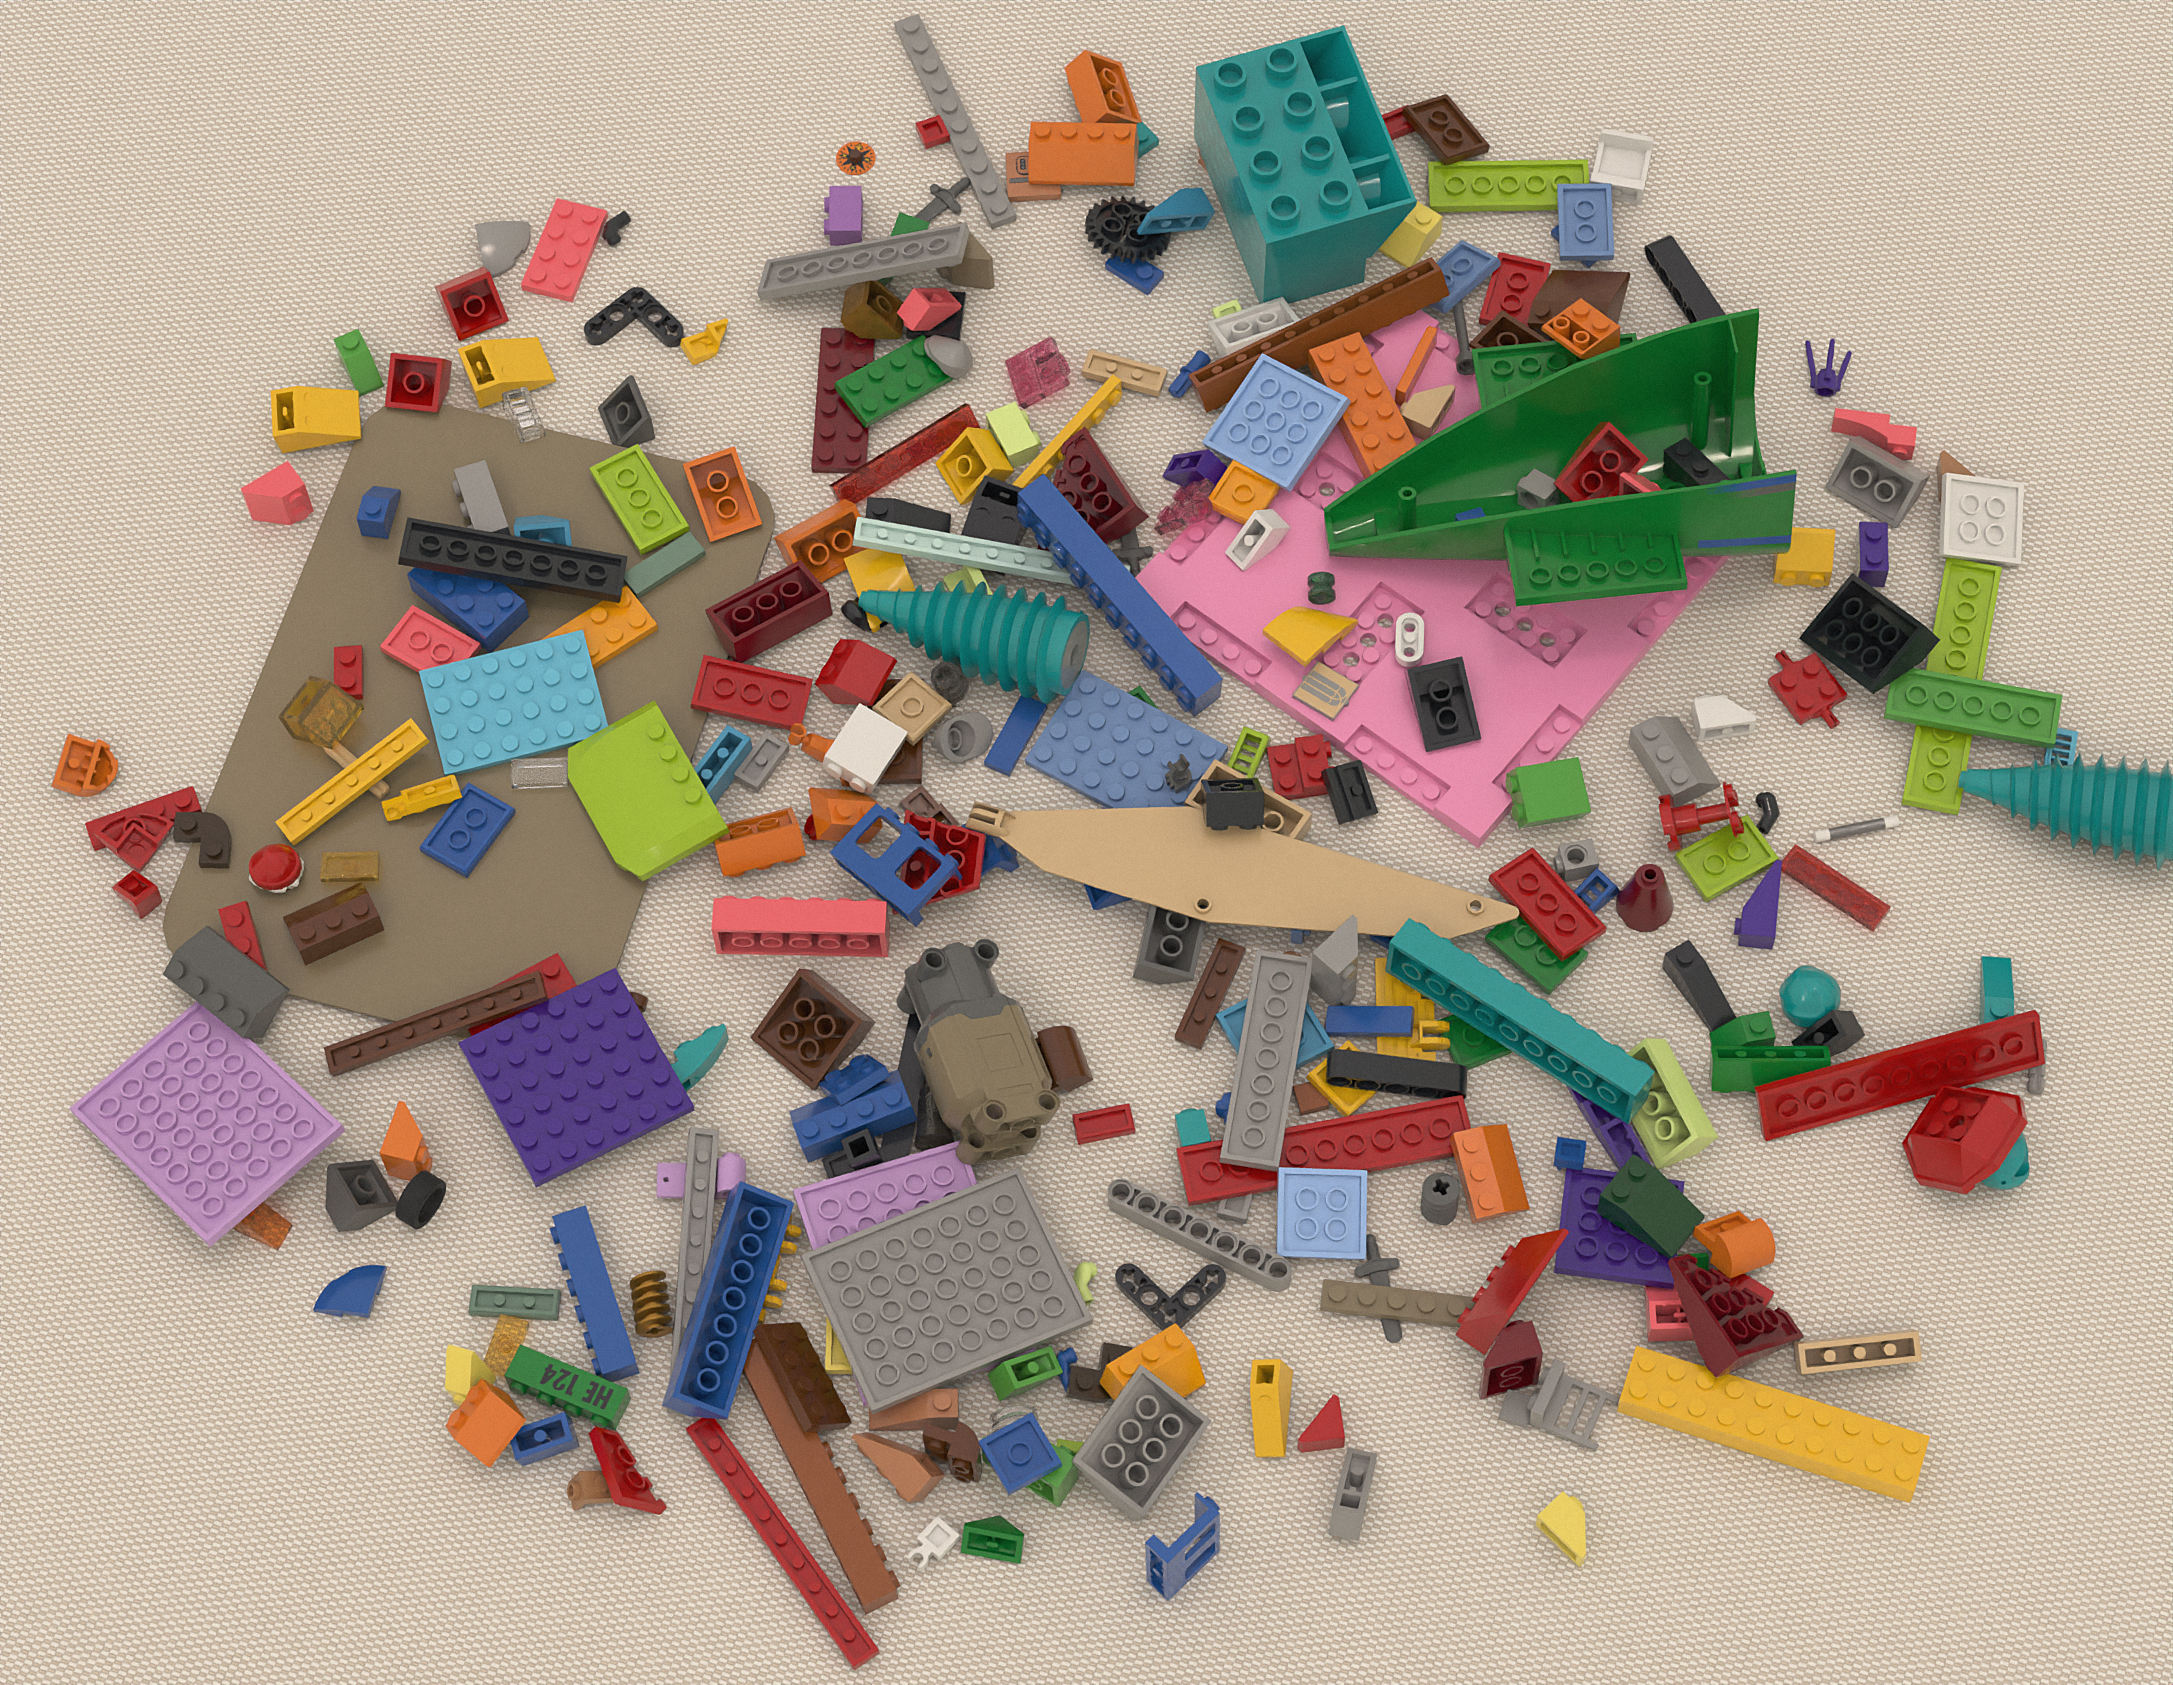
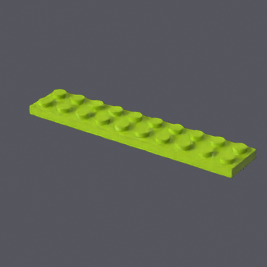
[1901,557,2002,815]

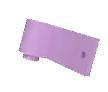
[657,1153,746,1199]

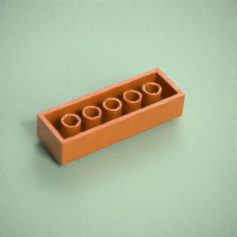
[1308,332,1417,479]

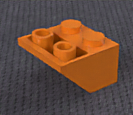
[1542,298,1621,360]

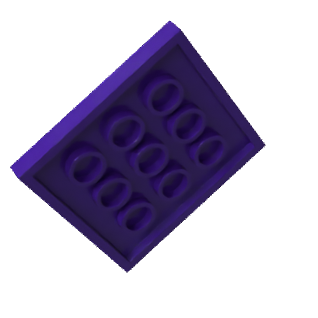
[1554,1168,1685,1289]

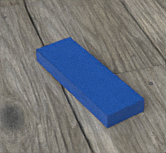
[984,695,1047,777]
[1325,1006,1415,1037]

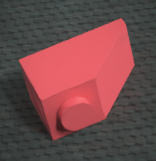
[897,288,962,331]

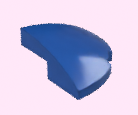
[313,1265,387,1318]

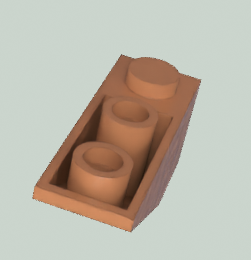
[852,1432,945,1503]

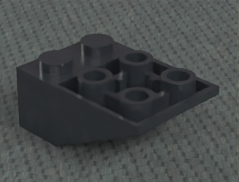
[961,475,1027,576]

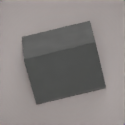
[598,375,655,448]

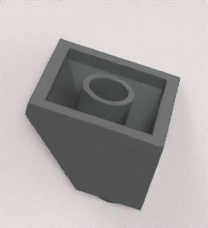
[325,1160,398,1232]

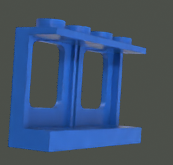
[830,803,963,927]
[1145,1492,1220,1601]

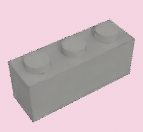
[452,460,511,535]

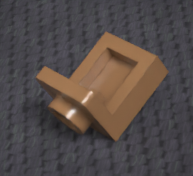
[567,1470,614,1510]

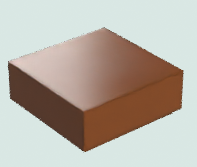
[1293,1082,1329,1116]

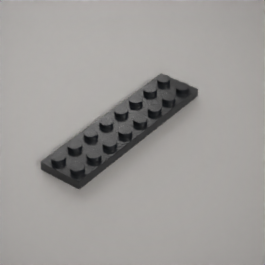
[398,517,628,603]

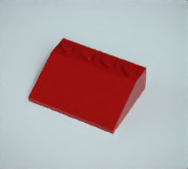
[1455,1228,1569,1355]

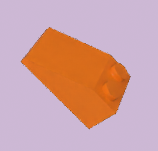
[682,446,762,542]

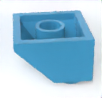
[514,515,572,546]

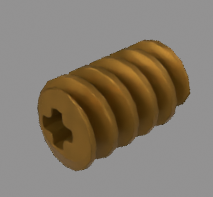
[629,1271,673,1338]

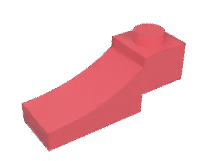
[1831,408,1917,460]

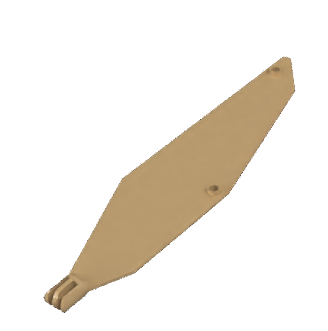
[965,801,1519,940]

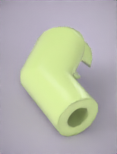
[1073,1262,1098,1306]

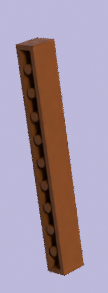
[1188,257,1450,413]
[742,1338,900,1615]

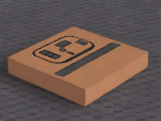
[1005,152,1061,202]

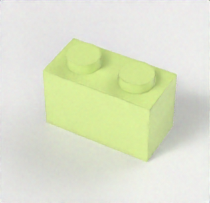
[986,402,1041,468]

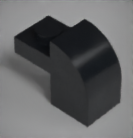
[821,1128,883,1179]

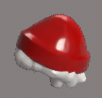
[249,844,304,893]

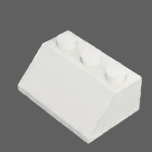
[1207,297,1300,359]

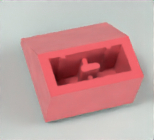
[1644,1283,1695,1342]

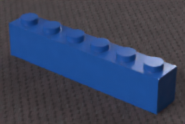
[549,1205,640,1382]

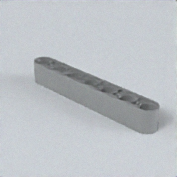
[1108,1179,1292,1292]

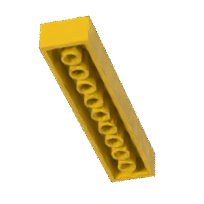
[1617,1346,1930,1503]

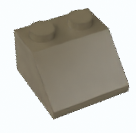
[936,221,995,289]

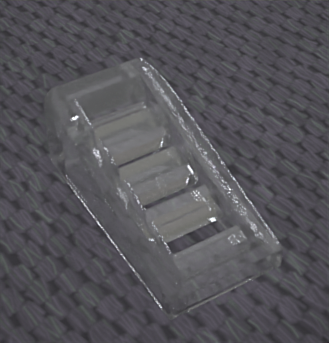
[502,387,546,443]

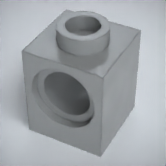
[1517,469,1561,509]
[1553,838,1599,882]

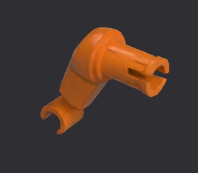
[788,723,851,787]

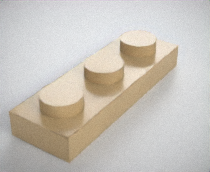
[1081,349,1167,397]

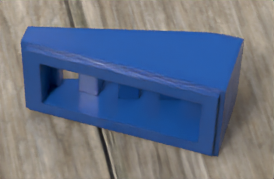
[1574,868,1620,914]

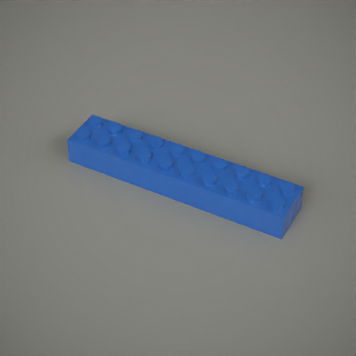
[1017,474,1223,717]

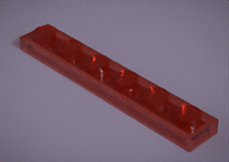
[829,403,980,504]

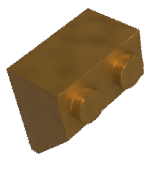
[840,280,904,340]

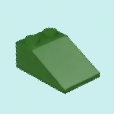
[982,1437,1079,1507]

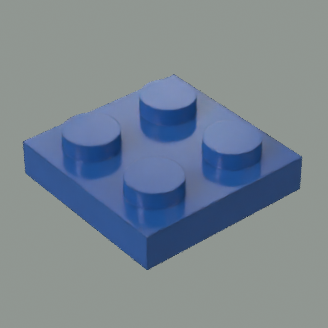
[819,1054,890,1106]
[978,1412,1062,1496]

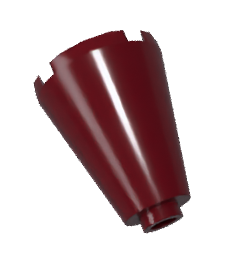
[1616,864,1674,932]

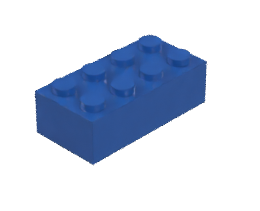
[407,567,529,653]

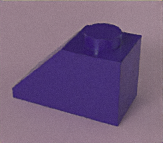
[1162,449,1228,494]

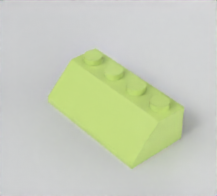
[1626,1038,1719,1169]

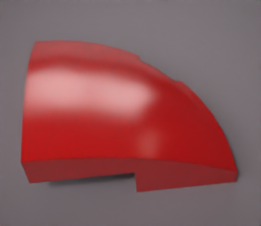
[94,812,175,873]

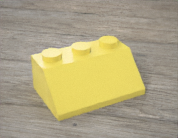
[1377,201,1443,268]

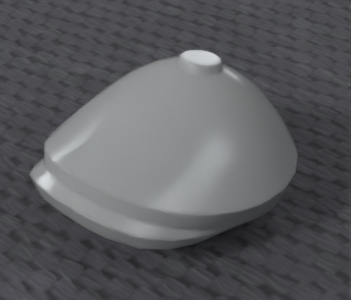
[924,335,973,378]

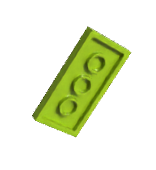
[589,444,690,555]

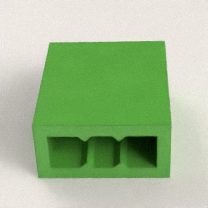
[1505,757,1591,829]

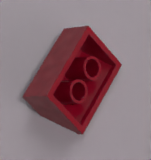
[1478,1320,1543,1400]

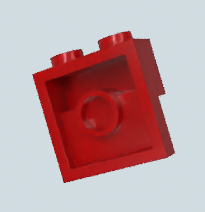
[1266,734,1334,800]

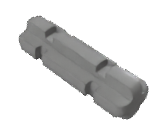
[2027,1039,2047,1094]

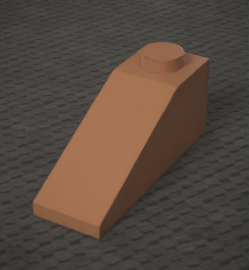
[869,1389,959,1431]

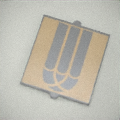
[1292,661,1359,721]

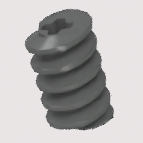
[1420,1172,1460,1226]

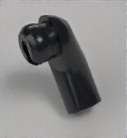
[602,211,631,246]
[1755,792,1780,834]

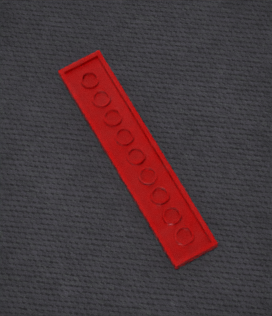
[1754,1010,2045,1141]
[1176,1095,1471,1206]

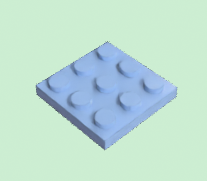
[1276,1167,1367,1260]

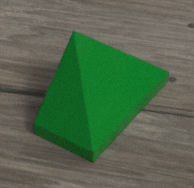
[961,1515,1025,1564]

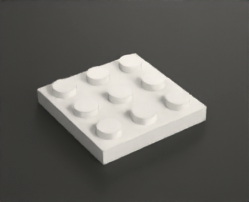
[1939,473,2024,566]

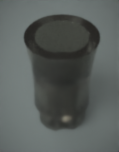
[931,661,972,707]
[914,1086,955,1151]

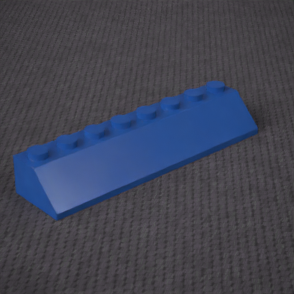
[662,1181,794,1420]

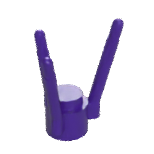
[1805,338,1852,397]

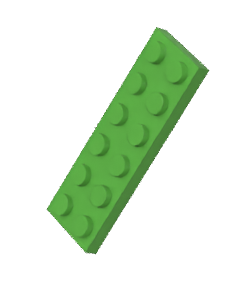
[1884,668,2063,749]

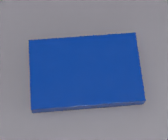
[419,782,516,878]

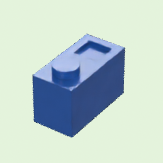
[510,1412,580,1466]

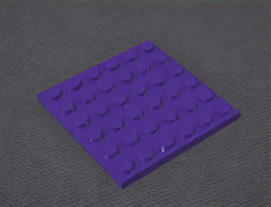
[458,968,695,1188]

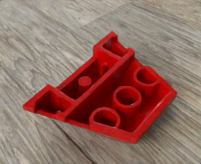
[892,810,986,915]

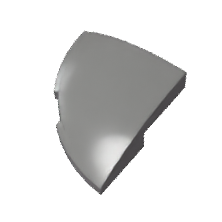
[475,221,531,278]

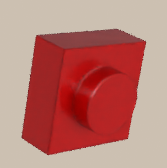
[915,115,950,149]

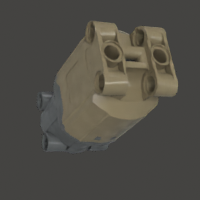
[896,939,1061,1165]

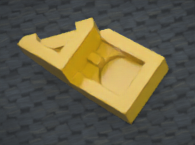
[680,318,728,366]

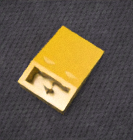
[458,337,556,408]
[271,386,362,453]

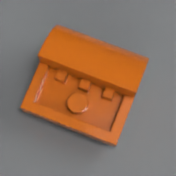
[1693,1211,1776,1278]

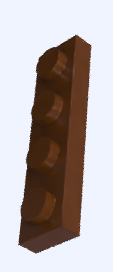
[1175,938,1246,1050]

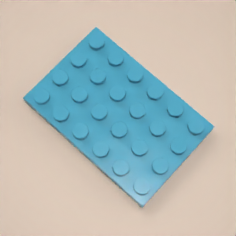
[419,630,608,776]

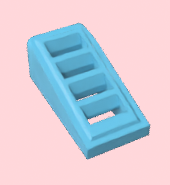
[2043,728,2078,766]

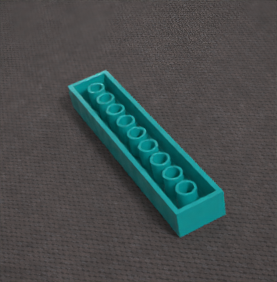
[1385,918,1655,1124]

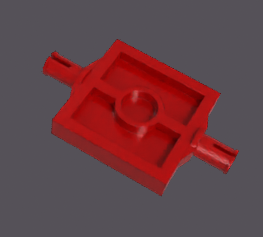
[1767,650,1847,729]

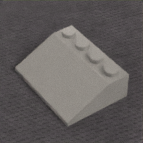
[1071,1365,1212,1521]

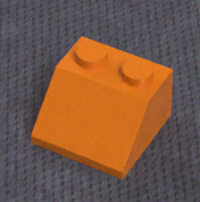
[808,787,883,843]
[380,1101,433,1181]
[445,1378,526,1468]

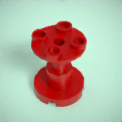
[1658,782,1744,852]

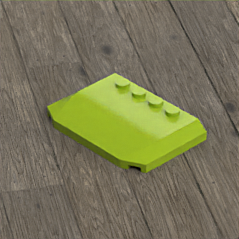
[568,700,730,881]

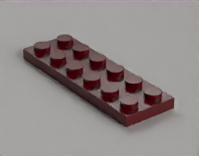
[811,328,875,474]

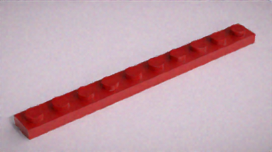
[686,1418,880,1671]

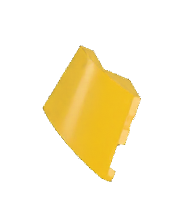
[844,548,916,633]
[1263,606,1358,667]

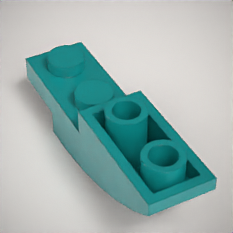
[670,1023,729,1092]

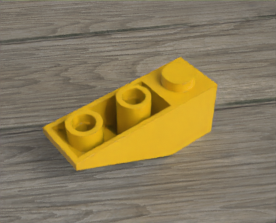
[1250,1359,1293,1458]

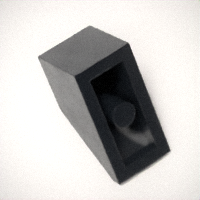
[1792,1010,1865,1057]

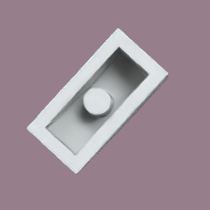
[1225,509,1290,571]
[1691,695,1756,742]

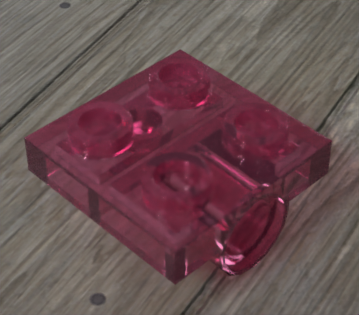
[1005,336,1070,409]
[1153,478,1215,535]

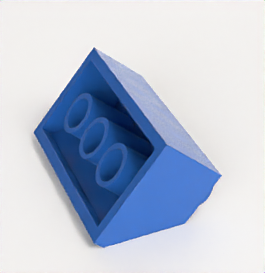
[789,1069,917,1163]

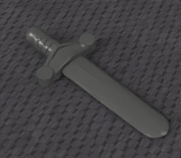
[914,177,970,222]
[1112,528,1153,577]
[1354,1234,1402,1343]

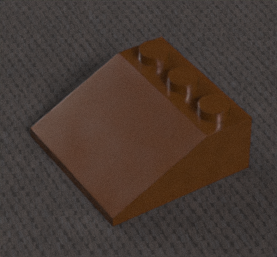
[1527,270,1631,341]
[750,968,876,1090]

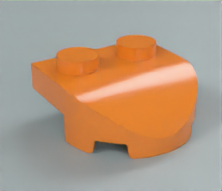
[51,733,118,797]

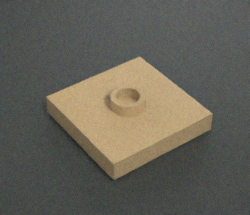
[872,671,952,746]

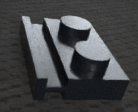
[1321,759,1378,825]

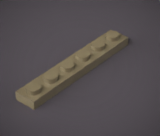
[1320,1279,1475,1328]

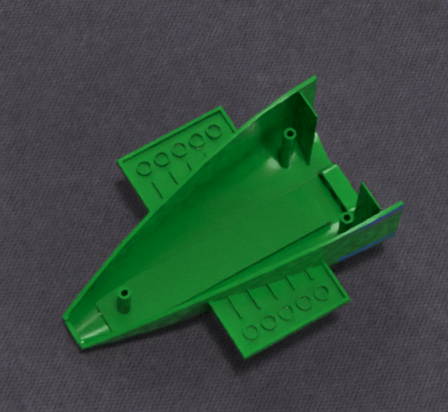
[1324,308,1797,607]

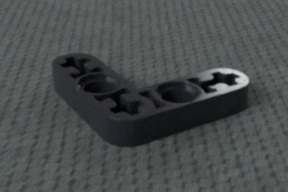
[584,287,685,348]
[1115,1263,1226,1331]

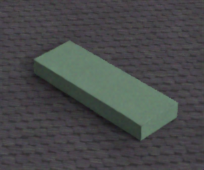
[624,531,706,599]
[468,1285,561,1321]

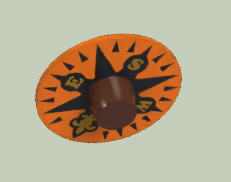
[836,141,876,175]

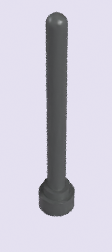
[1453,300,1474,375]

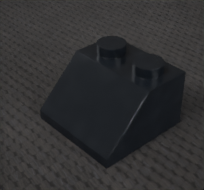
[1201,778,1264,831]

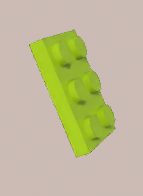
[1674,815,1779,903]

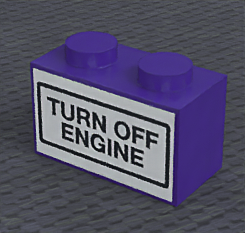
[1855,522,1889,587]

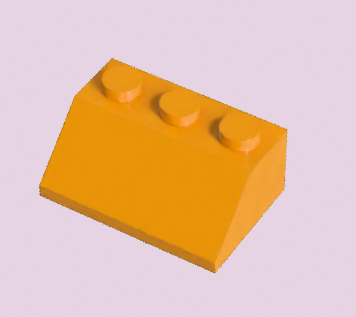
[1099,1323,1206,1400]

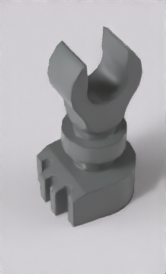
[1165,754,1192,794]

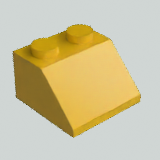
[935,427,1014,505]
[1773,527,1835,587]

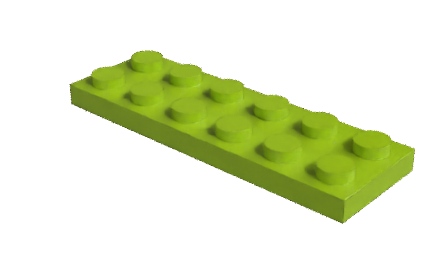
[1428,159,1589,212]

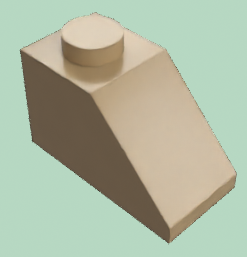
[1399,384,1455,440]

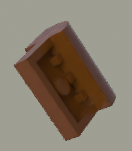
[1035,1026,1094,1093]
[922,1421,982,1483]

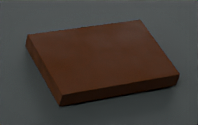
[1402,94,1490,166]

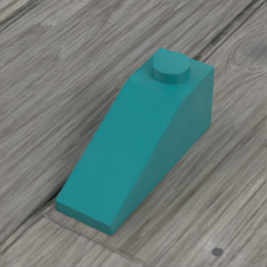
[1980,956,2014,1025]

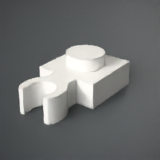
[908,1516,960,1571]

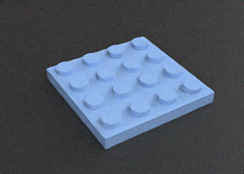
[1202,353,1351,492]

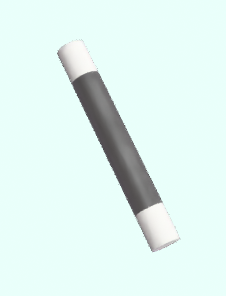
[1813,815,1899,843]

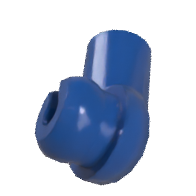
[1057,1347,1078,1392]

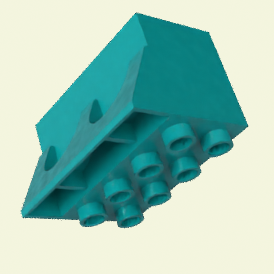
[1194,25,1417,304]

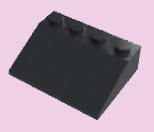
[1799,573,1940,694]

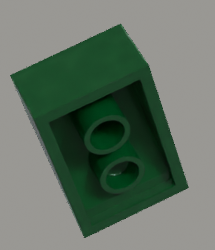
[1597,1154,1705,1259]

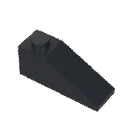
[865,497,951,533]
[1662,939,1737,1032]

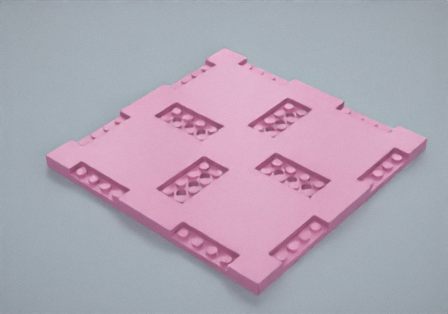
[1135,310,1730,848]

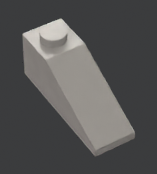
[1328,1448,1377,1541]

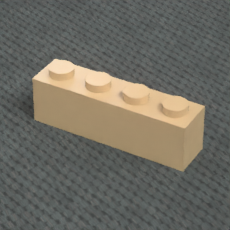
[1793,1329,1922,1374]

